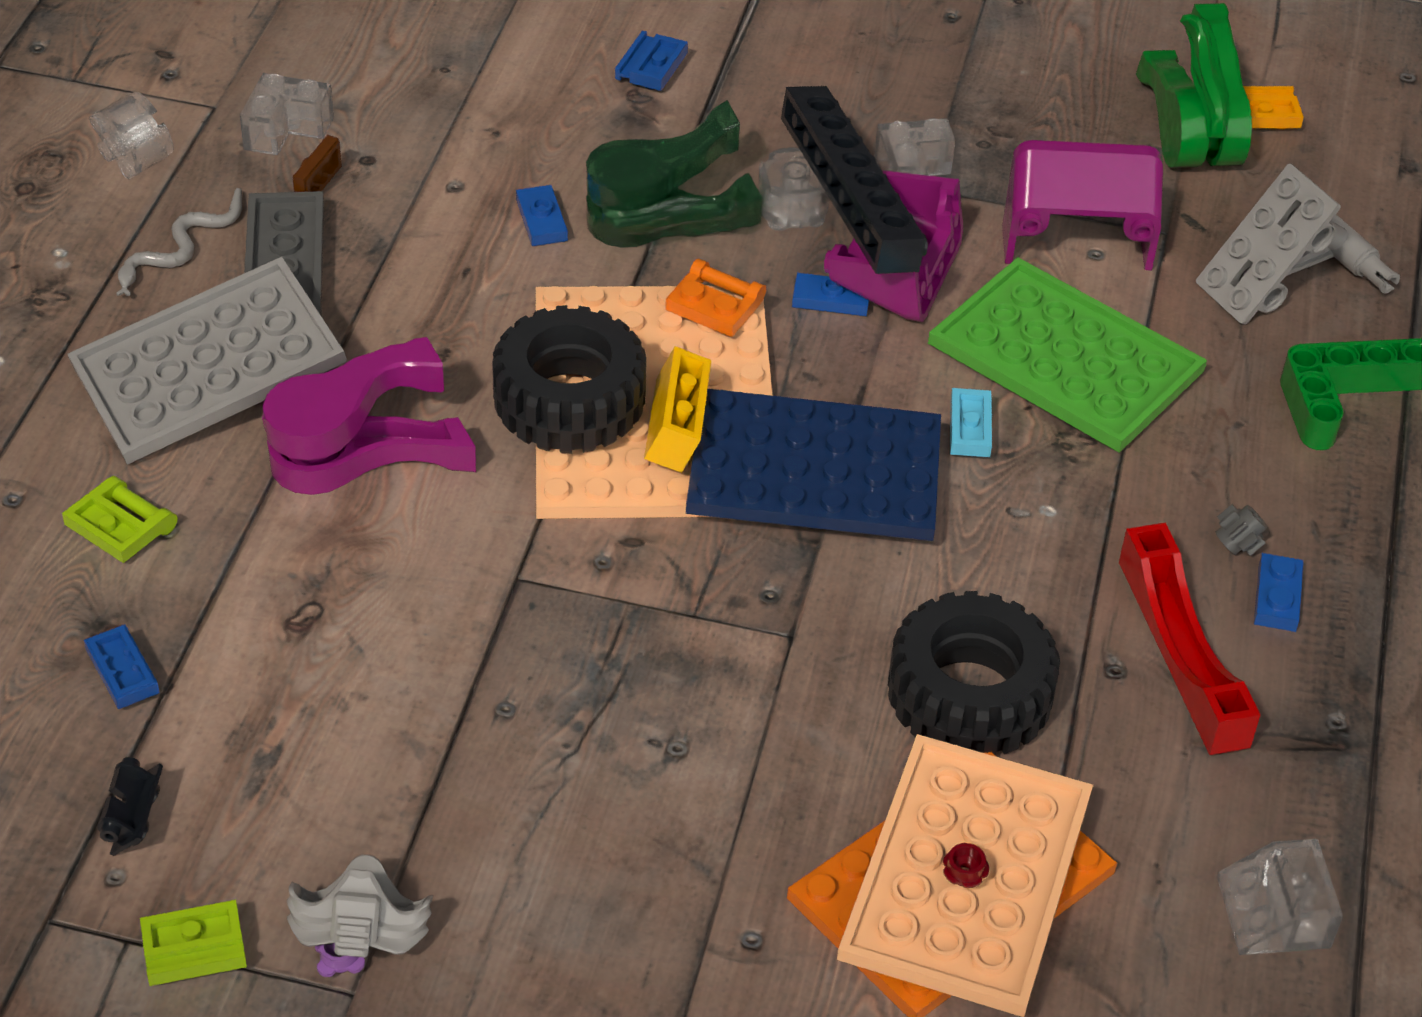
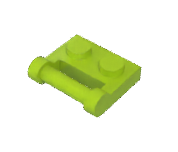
[62,476,178,563]

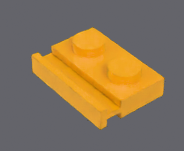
[1243,86,1304,129]

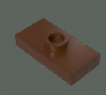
[293,135,342,192]

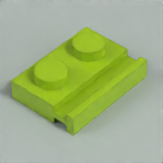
[140,900,247,986]

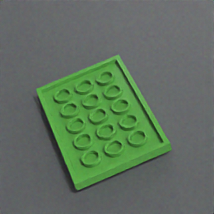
[928,257,1207,453]

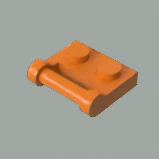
[665,258,766,337]

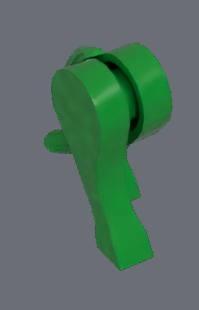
[1136,3,1252,168]

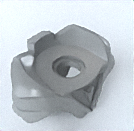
[287,854,433,957]

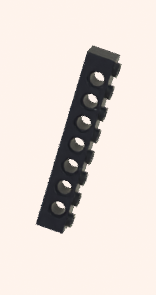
[781,86,928,274]

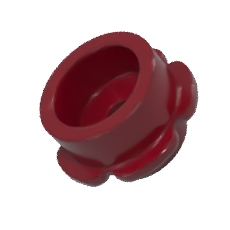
[943,843,989,888]

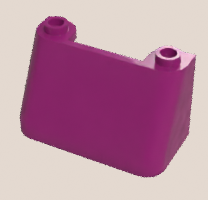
[824,170,963,322]

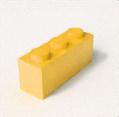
[644,346,711,473]

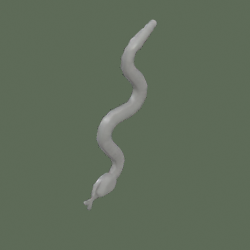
[116,188,243,296]

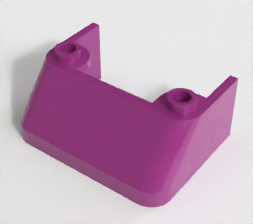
[1002,140,1163,271]

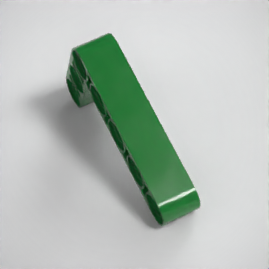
[1280,338,1422,450]

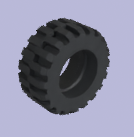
[492,305,646,454]
[887,591,1060,755]

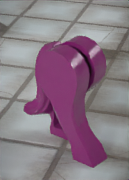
[262,337,476,495]

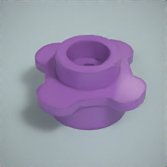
[315,943,365,977]

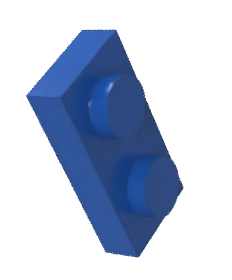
[1254,553,1303,632]

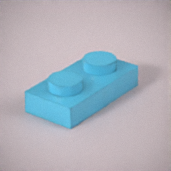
[950,388,992,457]

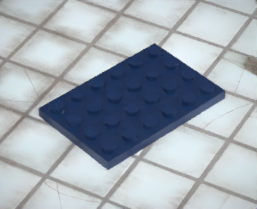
[686,389,941,541]

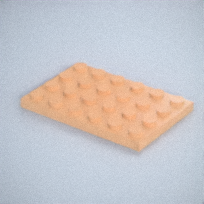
[837,734,1093,1017]

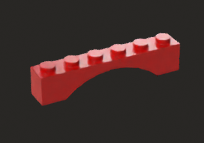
[1119,522,1261,755]

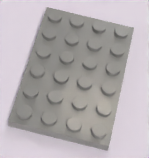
[67,256,347,465]

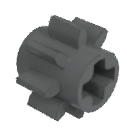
[1215,504,1268,556]

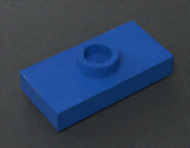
[516,185,568,246]
[792,273,869,316]
[84,624,160,709]

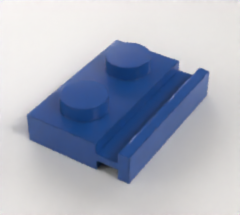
[615,30,688,91]

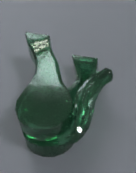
[586,100,763,248]

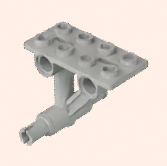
[1196,164,1400,325]

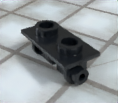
[97,757,163,856]

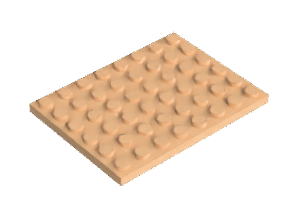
[536,285,773,519]

